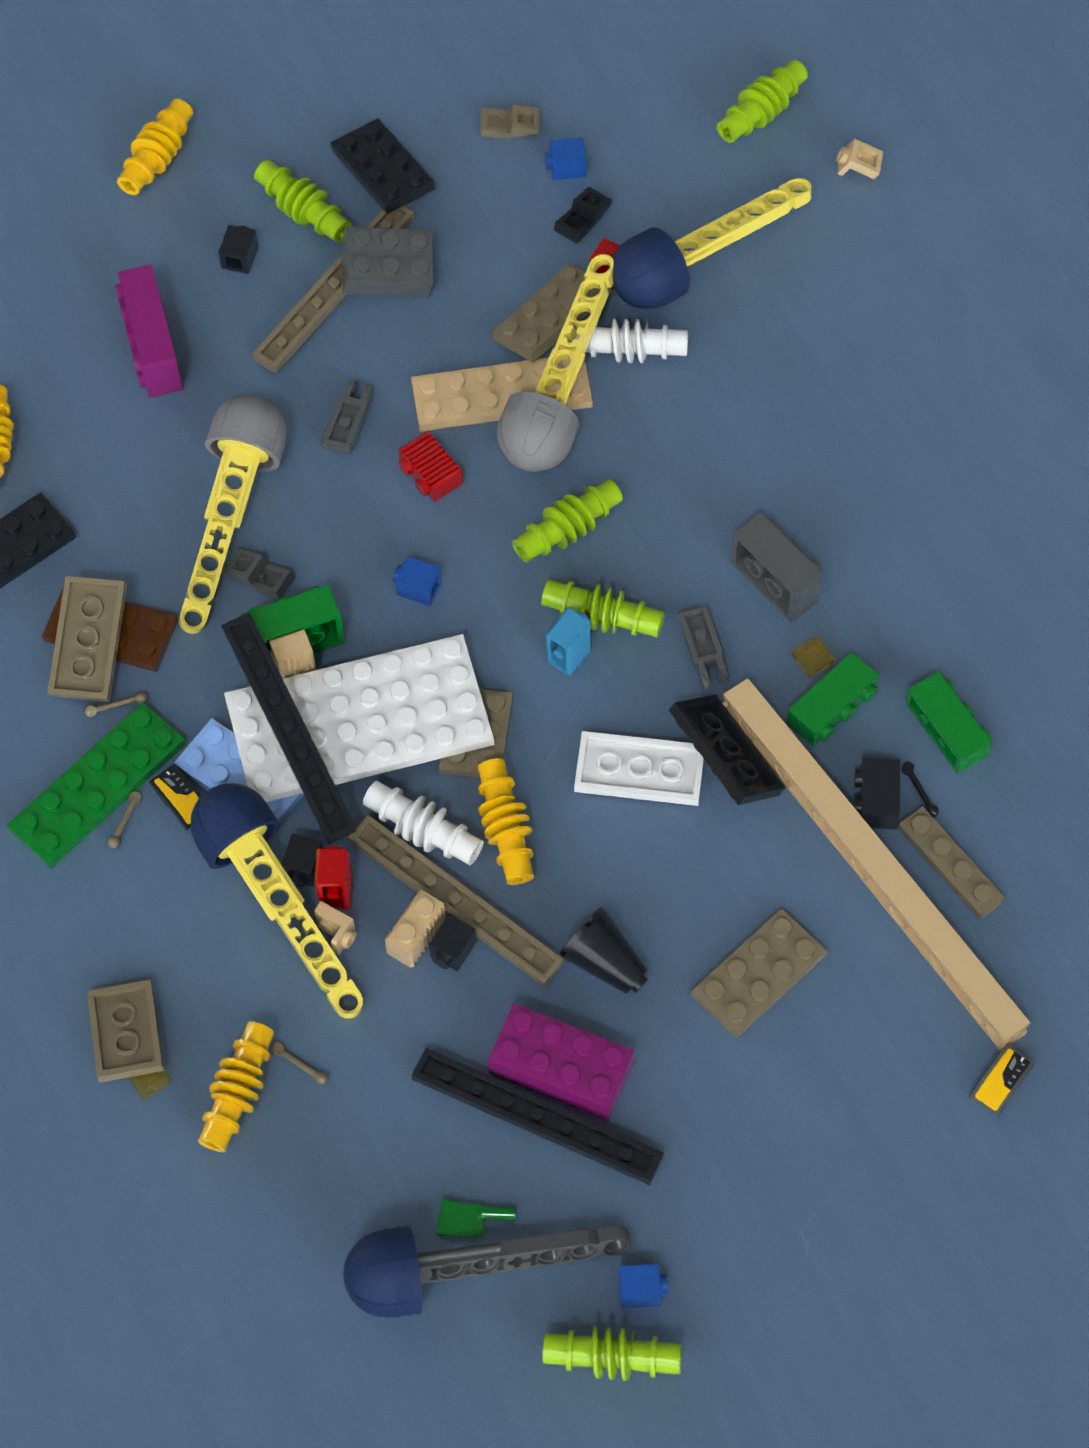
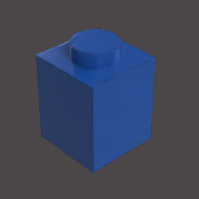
[545,137,586,180]
[393,556,442,606]
[618,1264,668,1309]

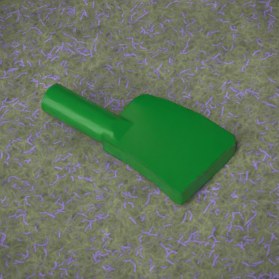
[437,1199,516,1238]

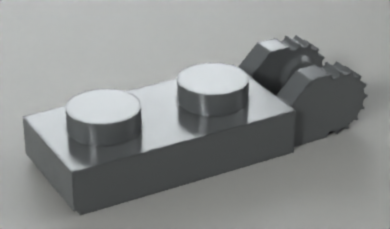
[321,379,374,455]
[677,605,729,689]

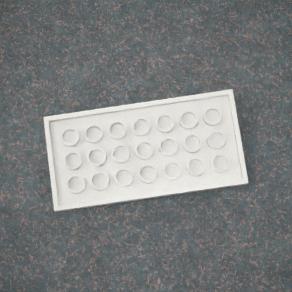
[224,634,494,802]

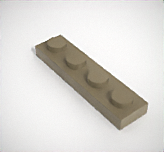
[898,806,1005,920]

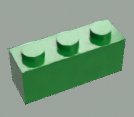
[786,652,879,747]
[905,672,992,774]

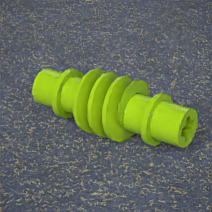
[716,60,808,143]
[254,159,352,243]
[512,479,623,563]
[541,580,665,638]
[543,1326,682,1381]

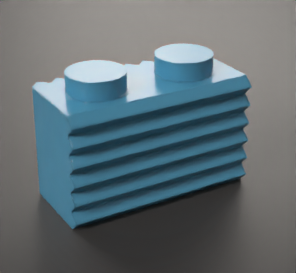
[545,608,591,676]

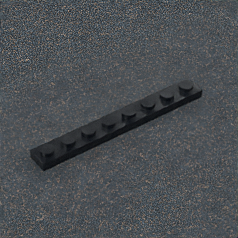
[221,612,357,845]
[411,1048,664,1185]

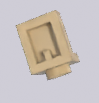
[836,138,883,179]
[314,901,357,955]

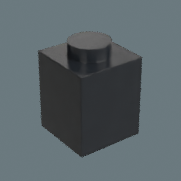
[219,225,258,274]
[281,834,324,887]
[429,914,477,972]

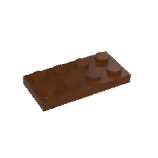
[42,586,178,672]

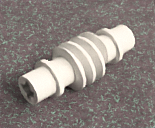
[570,318,688,363]
[363,781,484,865]

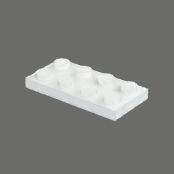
[574,731,704,806]

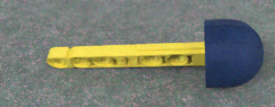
[613,178,812,309]
[191,783,363,1019]

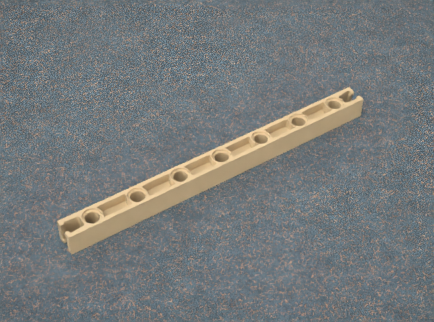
[723,678,1030,1051]

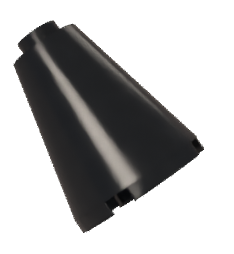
[558,907,648,994]

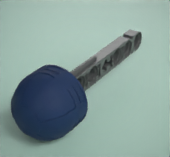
[343,1225,631,1318]

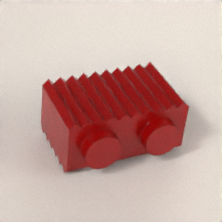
[398,431,463,502]
[315,846,353,909]

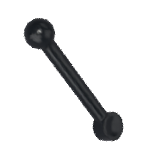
[901,762,939,817]

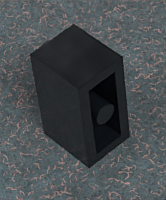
[854,758,900,830]

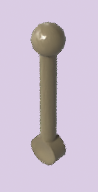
[84,692,148,717]
[107,791,142,848]
[271,1042,328,1085]

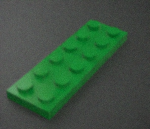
[7,702,186,869]

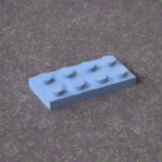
[173,718,304,824]

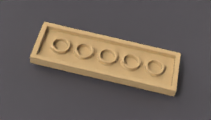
[411,357,593,432]

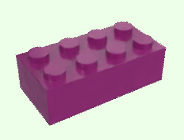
[115,264,183,398]
[488,1003,634,1121]

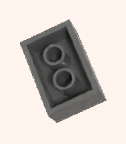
[342,226,433,297]
[731,512,822,623]

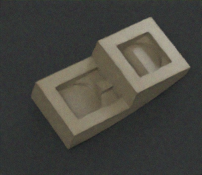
[480,104,540,138]

